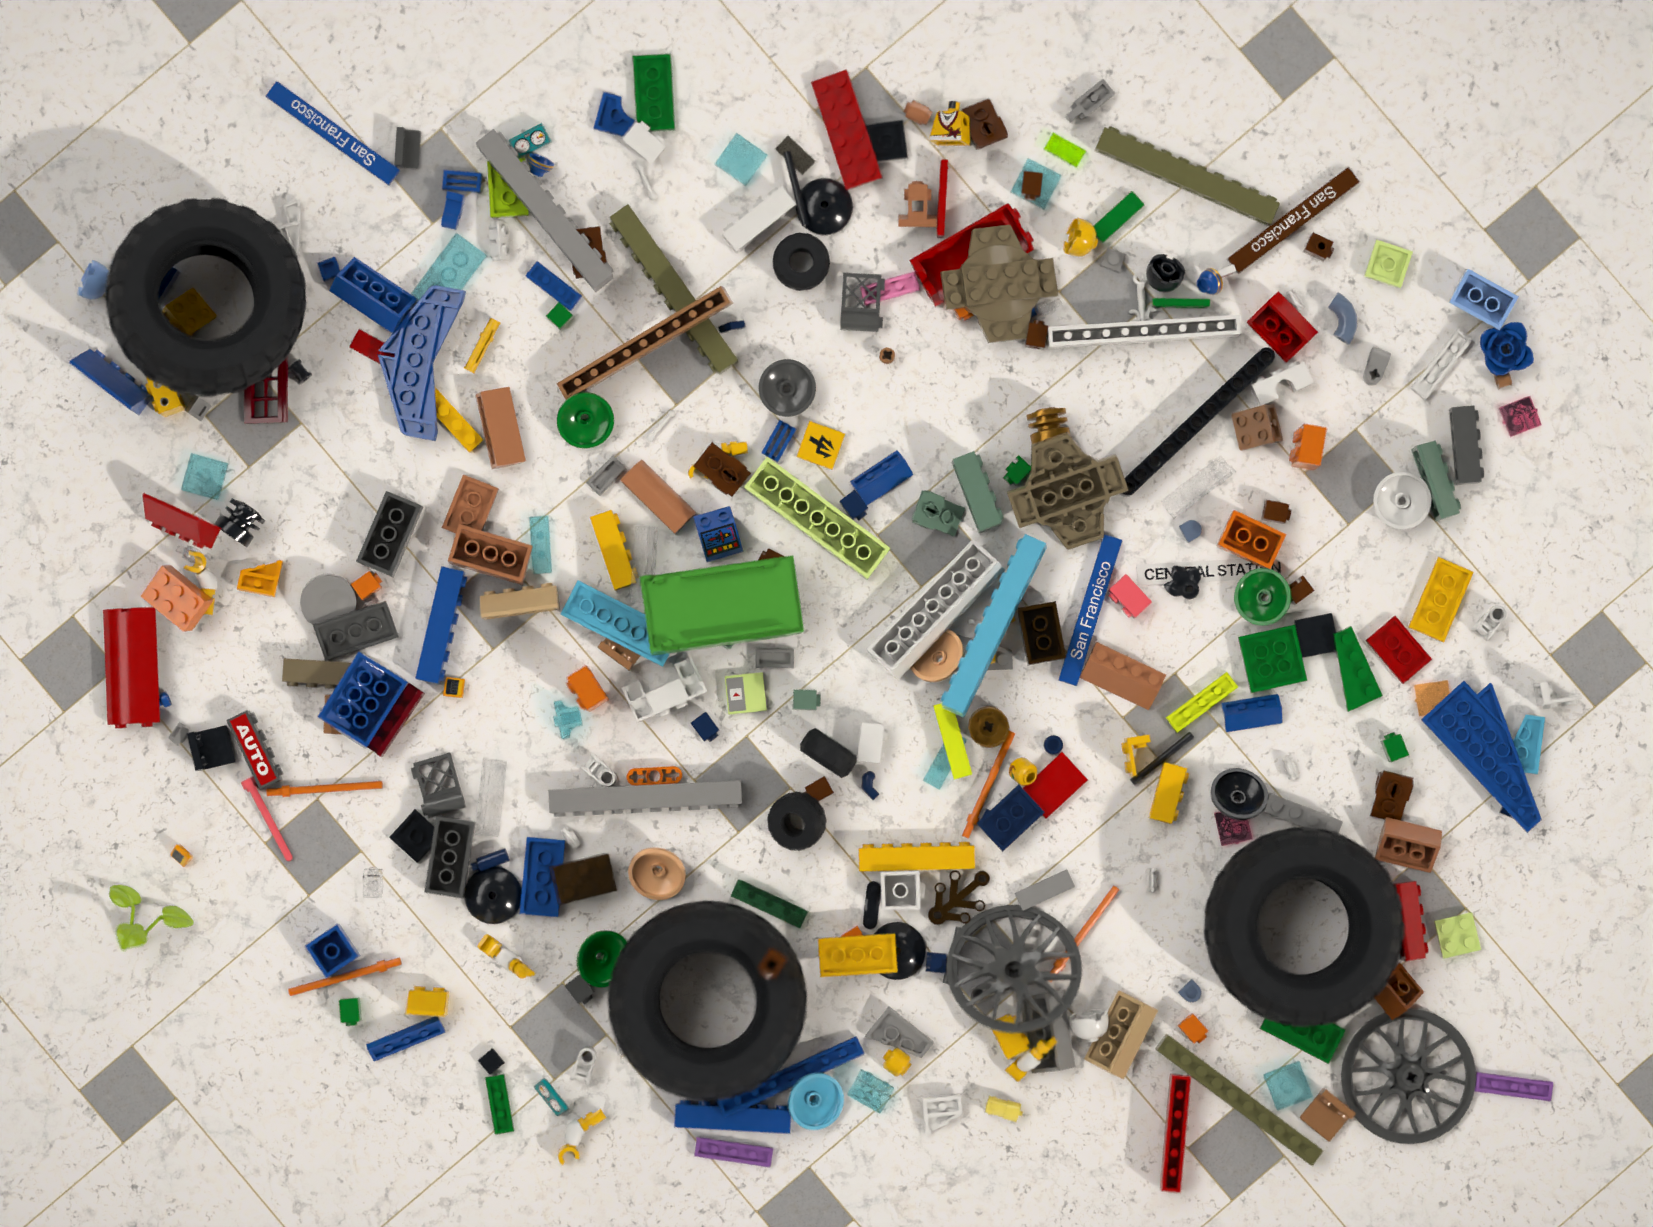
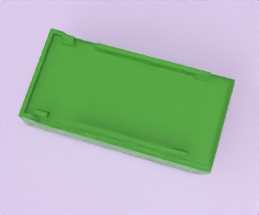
[640,555,804,656]

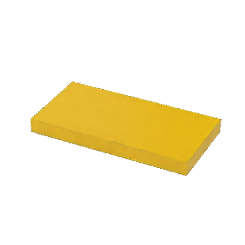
[1408,557,1474,642]
[818,933,897,977]

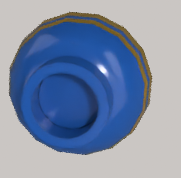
[528,153,554,177]
[1197,268,1223,295]

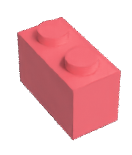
[1108,574,1152,618]

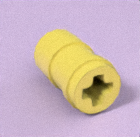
[985,1096,1023,1122]

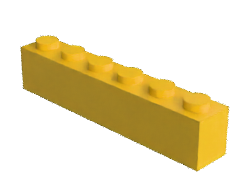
[859,842,975,871]

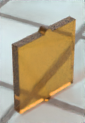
[1414,680,1450,716]

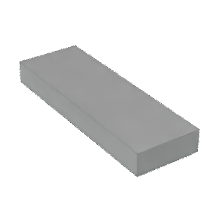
[1015,869,1075,911]

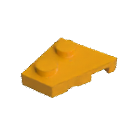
[237,560,283,598]

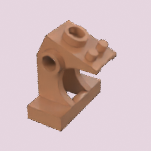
[898,181,937,227]

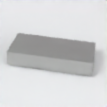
[586,456,626,496]
[755,649,794,668]

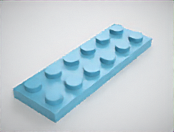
[561,580,670,667]

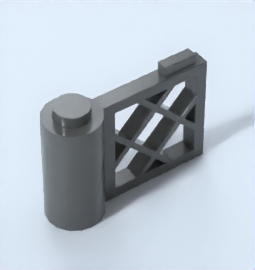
[840,273,885,332]
[411,753,466,818]

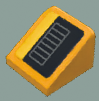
[443,677,465,698]
[170,844,193,867]

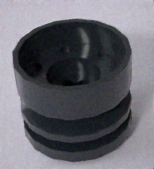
[214,498,266,547]

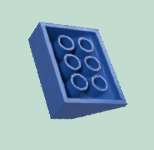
[69,349,153,415]
[317,652,408,749]

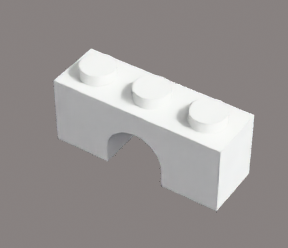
[1250,361,1314,406]

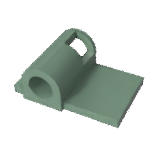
[912,490,965,537]

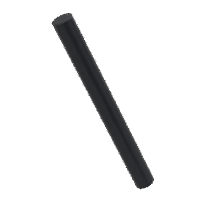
[783,151,809,227]
[1130,732,1194,785]

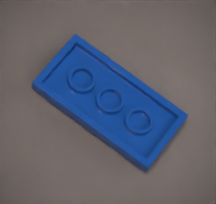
[520,837,565,917]

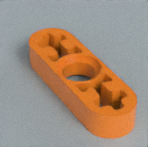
[627,766,682,786]

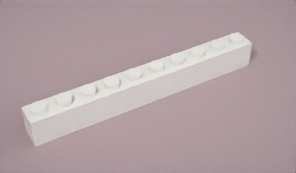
[1047,315,1241,349]

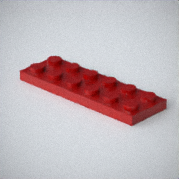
[811,69,883,190]

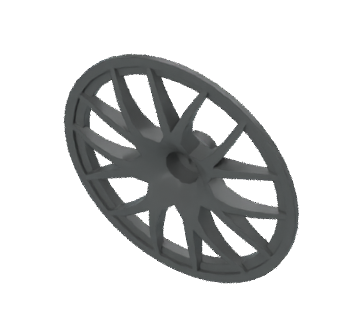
[947,905,1082,1033]
[1341,1009,1476,1144]

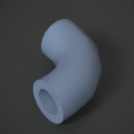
[1328,292,1357,345]

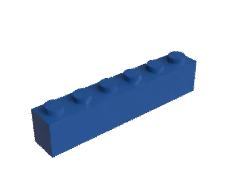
[415,566,468,684]
[674,1100,791,1134]

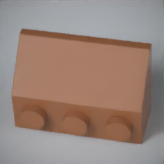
[1375,817,1442,873]

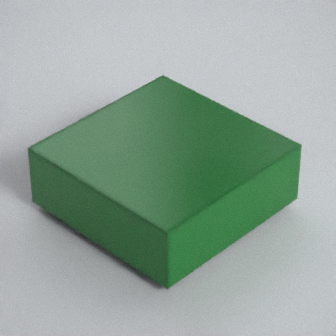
[546,302,573,329]

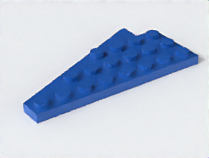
[1421,681,1542,833]

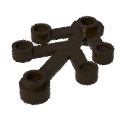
[928,870,990,925]

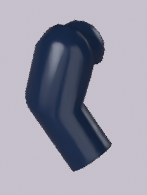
[861,771,879,800]

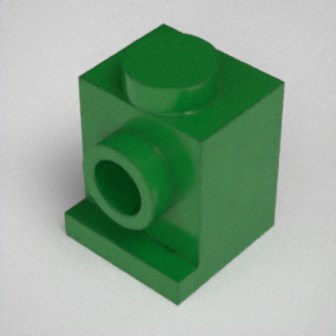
[1003,455,1031,486]

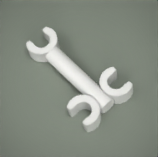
[1129,274,1157,322]

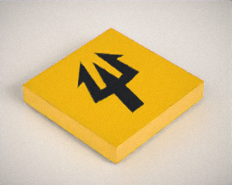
[797,421,845,470]

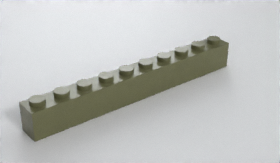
[1095,126,1280,226]
[609,204,738,375]
[1155,1034,1324,1166]

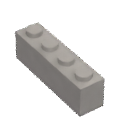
[1262,793,1343,833]

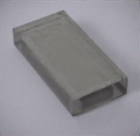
[775,135,816,176]

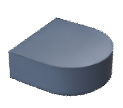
[1179,520,1202,543]
[1178,979,1201,1002]

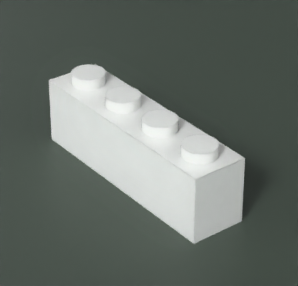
[722,186,796,254]

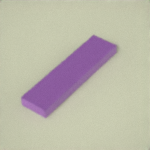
[1475,1072,1553,1101]
[694,1137,773,1167]

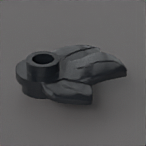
[1164,566,1201,600]

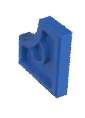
[593,92,635,137]

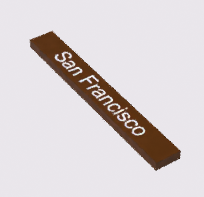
[1227,167,1360,274]

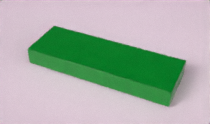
[1094,191,1145,244]
[1151,298,1210,309]
[485,1074,514,1135]

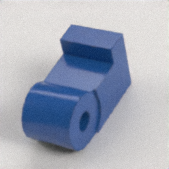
[441,191,465,230]

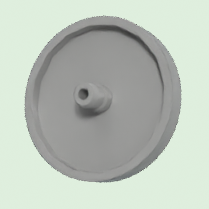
[300,574,356,625]

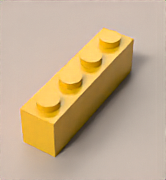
[590,510,639,591]

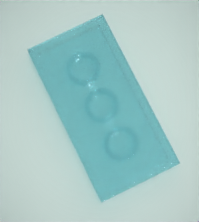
[411,233,487,300]

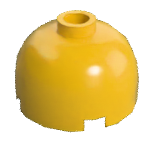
[1063,218,1098,257]

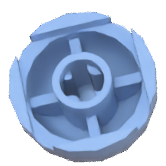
[77,260,109,300]

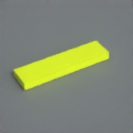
[1165,672,1238,733]
[933,703,972,779]

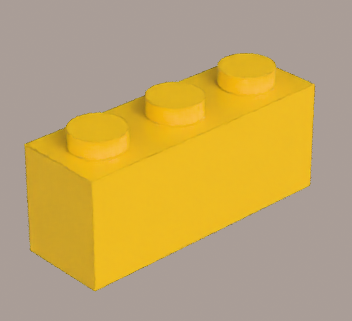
[1148,762,1189,824]

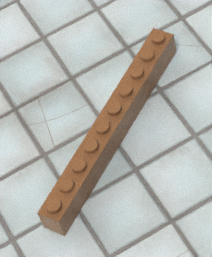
[556,286,734,399]

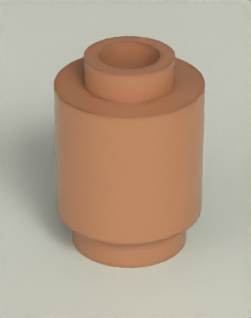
[903,100,933,125]

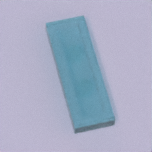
[529,516,552,574]
[923,737,967,790]

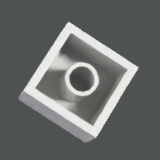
[880,870,920,911]

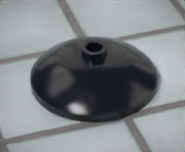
[796,178,853,235]
[1210,768,1268,820]
[464,866,522,924]
[873,922,926,980]

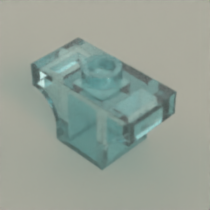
[553,700,583,740]

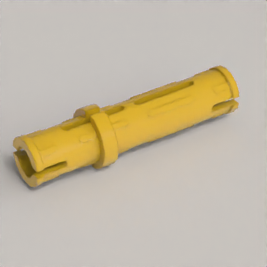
[464,318,501,374]

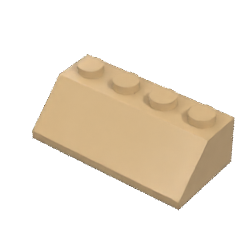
[480,583,560,620]
[1084,990,1158,1080]

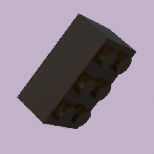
[1017,601,1066,666]
[549,853,617,905]

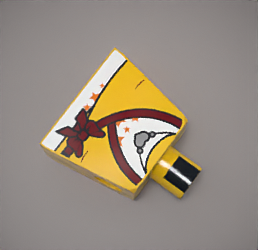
[929,101,970,146]

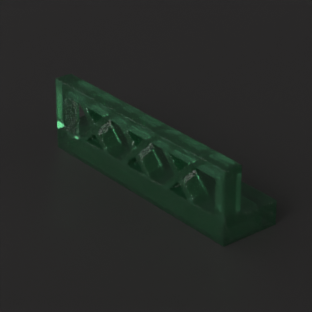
[731,879,808,928]

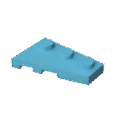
[1513,715,1545,774]

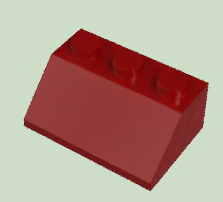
[1247,291,1318,363]

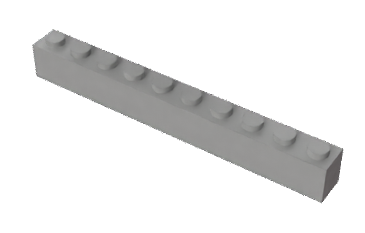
[476,129,614,293]
[548,780,742,817]

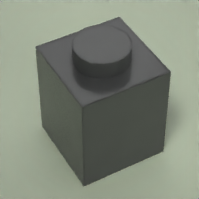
[565,974,595,1005]

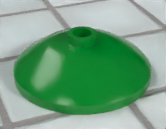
[557,392,614,449]
[1234,568,1292,626]
[577,930,627,987]

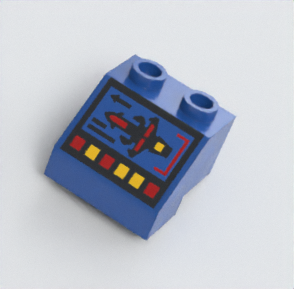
[693,506,744,562]

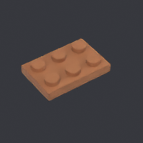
[442,475,499,534]

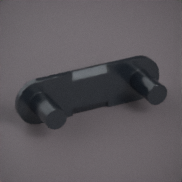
[863,881,881,929]

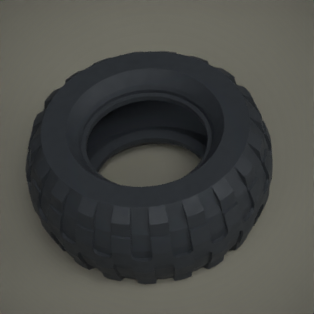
[106,198,306,397]
[1204,827,1405,1027]
[608,901,807,1101]

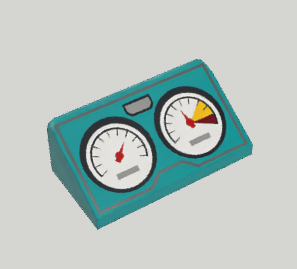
[508,123,551,158]
[534,1078,568,1116]

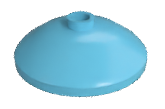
[788,1073,844,1130]

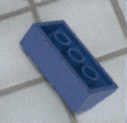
[329,257,417,333]

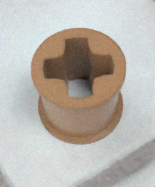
[879,347,895,364]
[1494,372,1512,389]

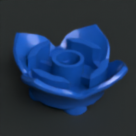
[1480,322,1534,375]

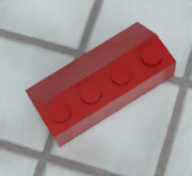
[142,493,221,549]
[1393,881,1428,961]

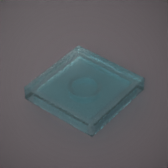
[715,133,768,186]
[1010,158,1062,210]
[181,453,229,500]
[1263,1061,1313,1111]

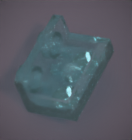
[847,1069,894,1114]

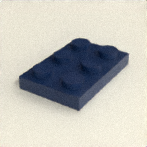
[976,784,1045,852]

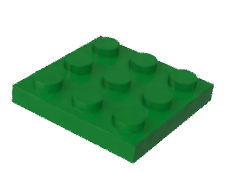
[1238,625,1307,693]

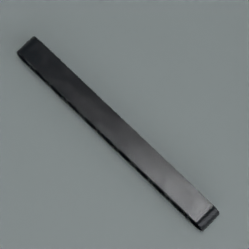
[1120,347,1275,497]

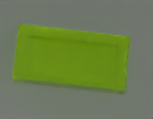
[1043,132,1086,168]

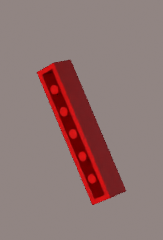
[1160,1074,1191,1193]

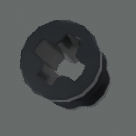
[288,359,312,385]

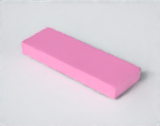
[860,271,920,306]

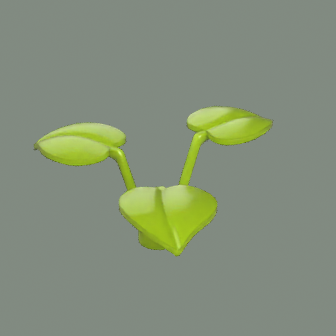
[109,885,194,951]

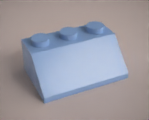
[1449,269,1519,330]

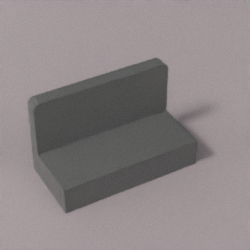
[394,127,421,169]

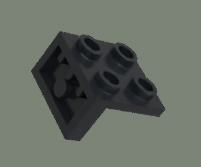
[187,725,236,771]

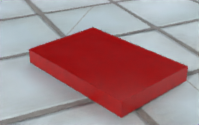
[1365,616,1432,684]
[1023,752,1088,819]

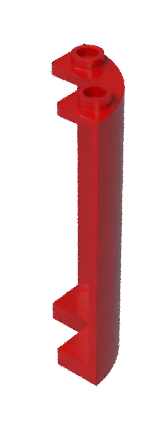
[909,203,1034,307]
[103,607,160,729]

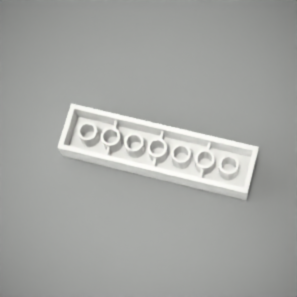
[866,539,1005,680]

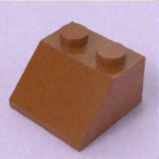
[1374,963,1424,1020]

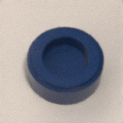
[1044,735,1063,755]

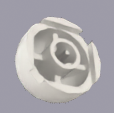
[1070,1009,1109,1042]

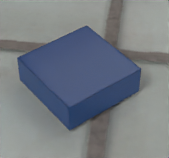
[317,257,340,281]

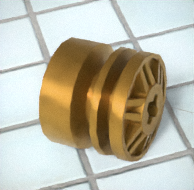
[1026,407,1070,444]
[968,706,1009,748]

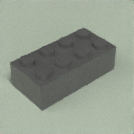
[356,491,424,578]
[424,816,476,898]

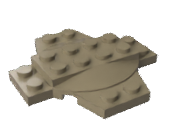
[940,225,1058,343]
[1007,432,1129,550]

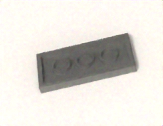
[313,601,399,661]

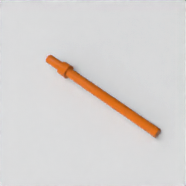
[962,731,1015,839]
[266,781,383,797]
[1049,885,1119,983]
[288,957,402,996]

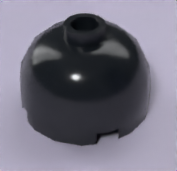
[1146,254,1185,292]

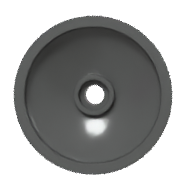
[759,359,816,417]

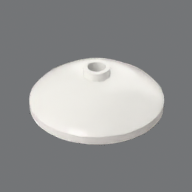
[1373,472,1432,529]

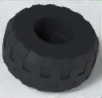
[773,233,830,291]
[800,728,857,778]
[767,792,826,851]

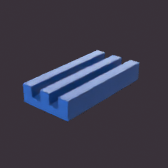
[442,170,482,193]
[761,420,796,462]

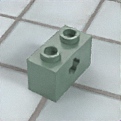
[793,690,821,711]

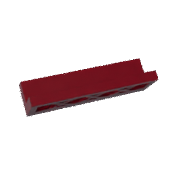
[367,683,425,757]

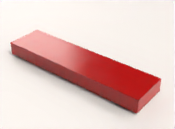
[936,159,948,238]

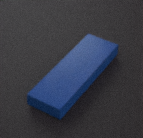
[525,261,582,311]

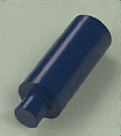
[470,848,510,871]

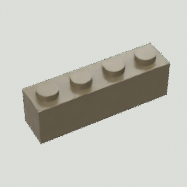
[282,658,351,689]

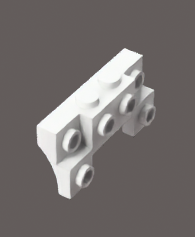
[622,657,707,723]

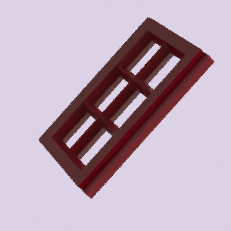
[244,356,288,424]

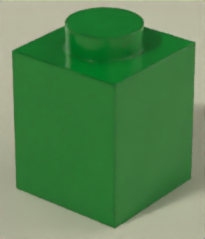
[1380,732,1409,762]
[339,997,362,1026]

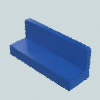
[850,450,913,505]
[1221,694,1283,732]

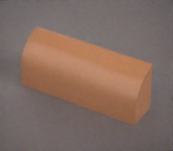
[476,387,526,469]
[620,460,696,535]

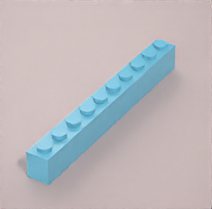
[941,534,1047,718]

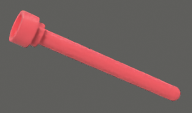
[241,776,293,861]

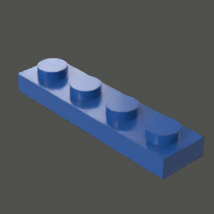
[366,1016,445,1062]

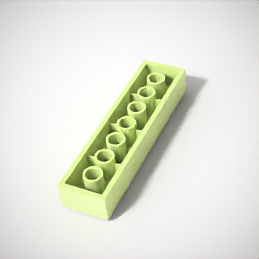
[744,457,890,580]

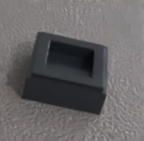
[478,1048,505,1075]

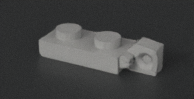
[1066,79,1115,123]

